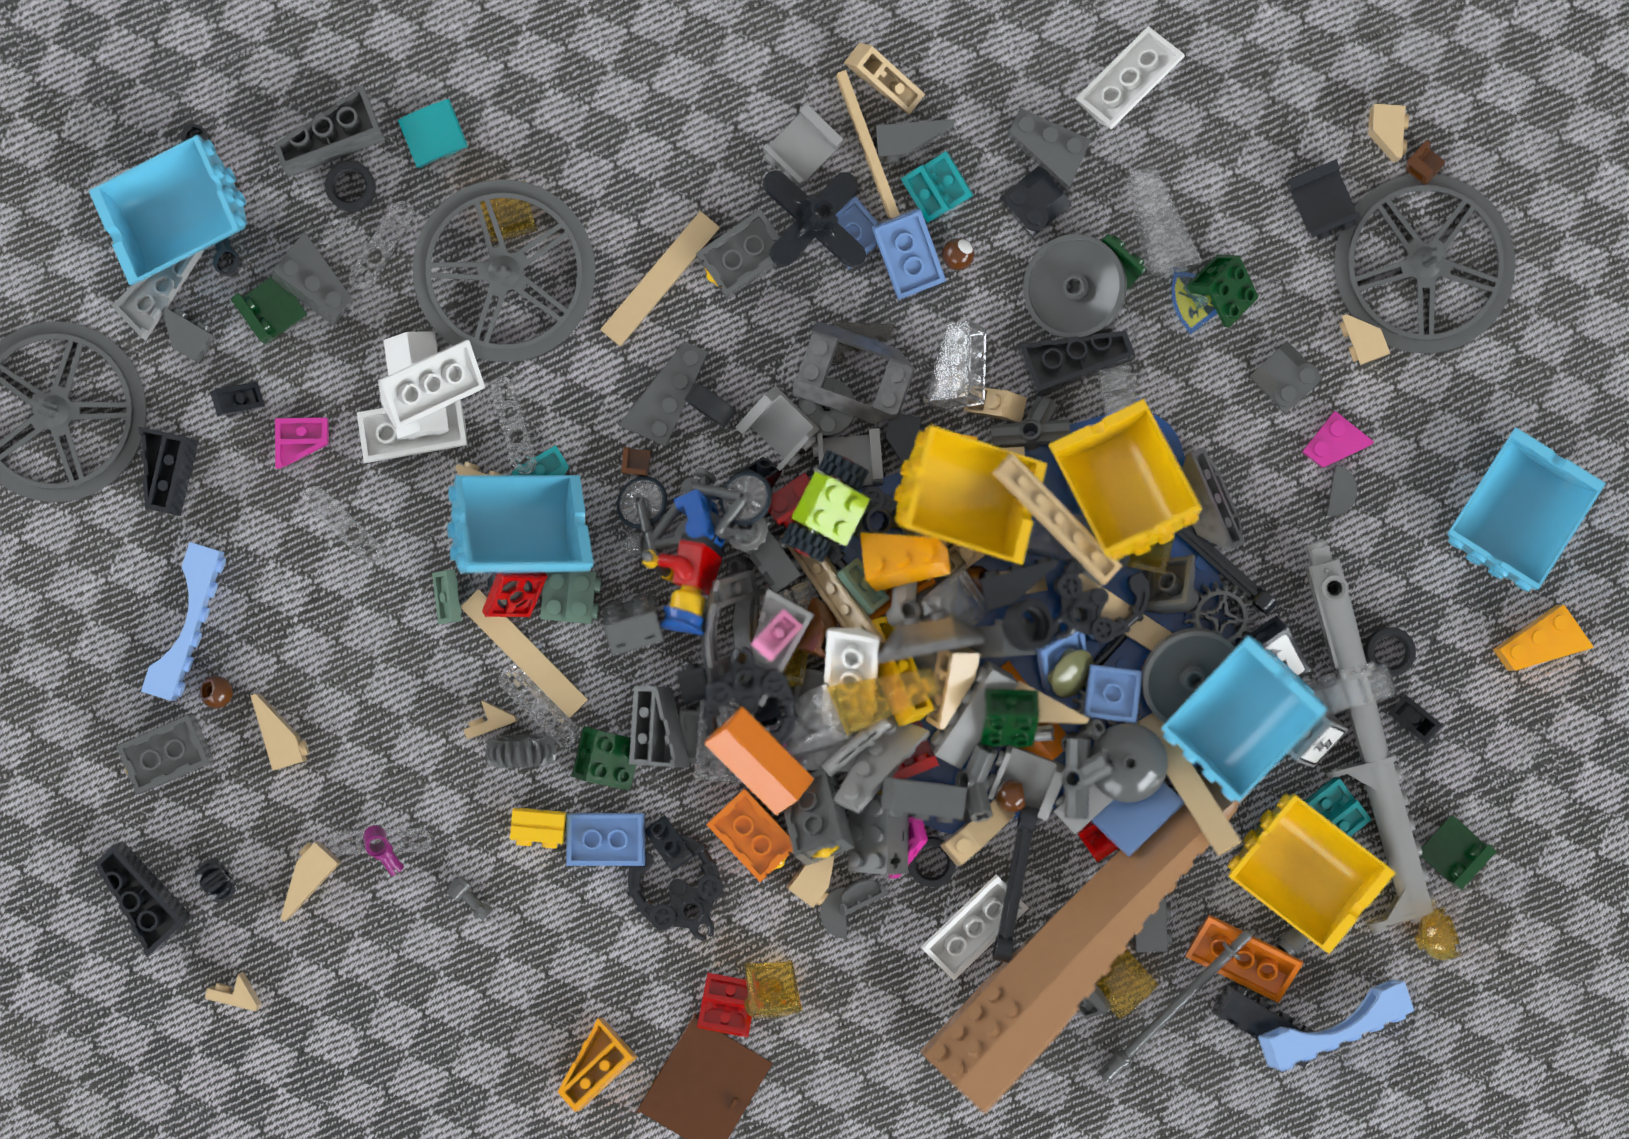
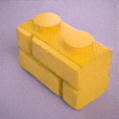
[510,807,567,849]

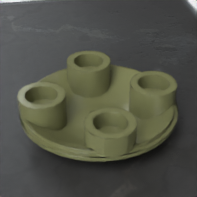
[1047,648,1094,698]

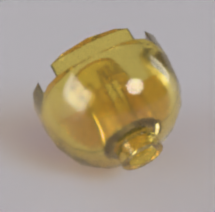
[1415,906,1462,961]

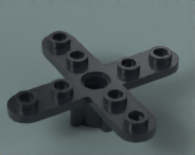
[762,170,866,268]

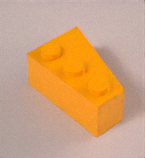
[860,532,951,591]
[1493,605,1594,671]
[557,1018,638,1112]

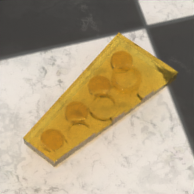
[827,669,942,735]

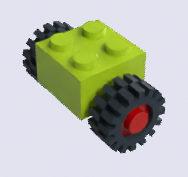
[781,450,870,563]

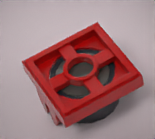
[482,572,547,617]

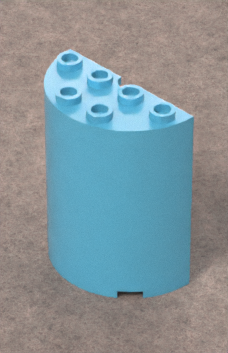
[89,135,247,285]
[1447,427,1606,592]
[447,475,593,573]
[1161,636,1327,802]

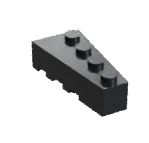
[1018,331,1135,397]
[94,841,193,957]
[1211,984,1315,1068]

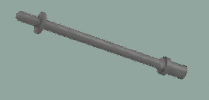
[1098,930,1252,1084]

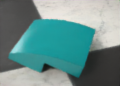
[398,99,468,168]
[901,151,974,223]
[1304,776,1372,837]

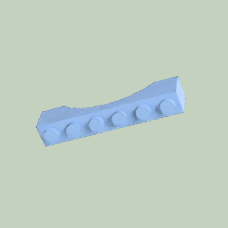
[141,542,226,701]
[1258,979,1414,1071]

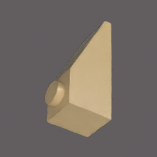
[844,43,925,115]
[926,646,980,729]
[1014,681,1089,725]
[250,694,309,770]
[940,798,1016,865]
[281,841,341,922]
[786,855,835,908]

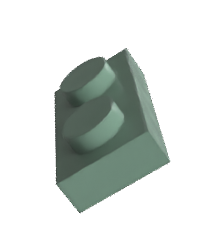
[836,558,890,615]
[432,569,461,625]

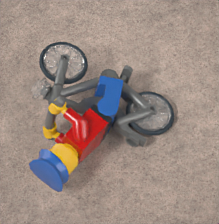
[617,467,772,635]

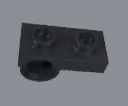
[645,815,694,872]

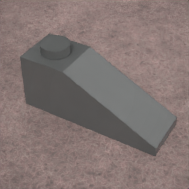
[875,119,954,164]

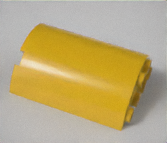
[1049,399,1202,561]
[894,425,1047,565]
[1227,793,1396,954]

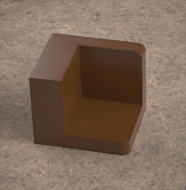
[1406,140,1445,185]
[621,447,651,477]

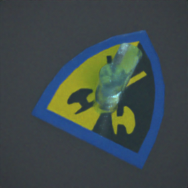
[1171,272,1218,335]

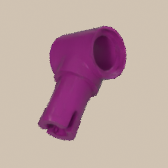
[363,825,404,876]

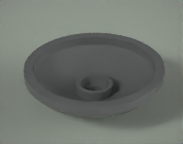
[1090,723,1168,802]

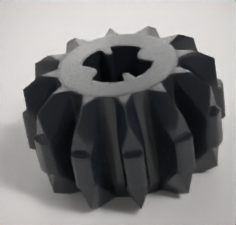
[195,858,238,904]

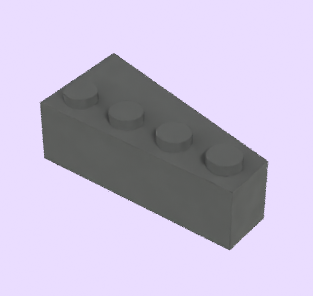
[274,84,385,177]

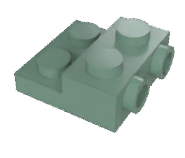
[540,571,602,624]

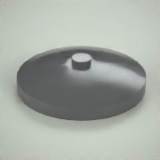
[1023,234,1127,338]
[1141,628,1236,724]

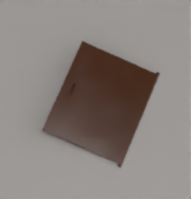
[636,1013,773,1139]

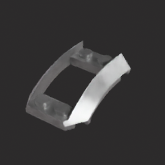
[792,322,915,424]
[701,570,765,683]

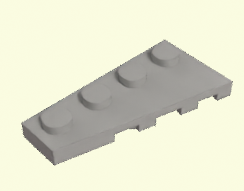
[112,250,204,341]
[743,588,814,707]
[834,713,930,813]

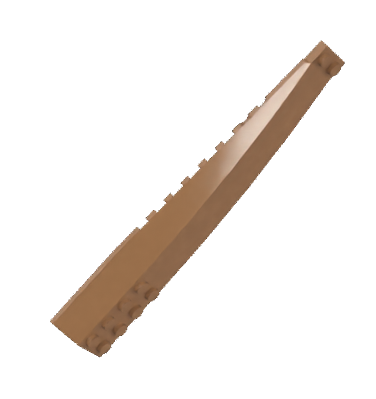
[920,773,1255,1114]

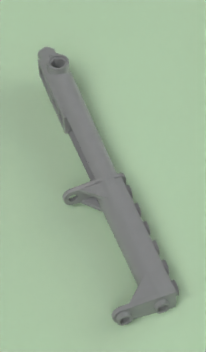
[1305,540,1436,933]

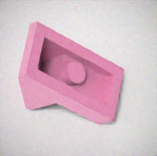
[751,609,803,661]

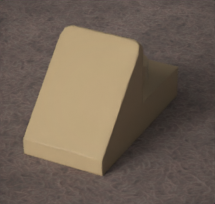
[464,700,519,739]
[205,972,262,1011]

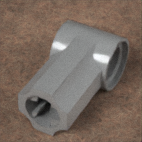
[886,582,920,627]

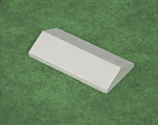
[1075,26,1185,129]
[384,331,449,440]
[378,340,485,429]
[357,399,467,463]
[822,628,880,731]
[921,875,1029,980]

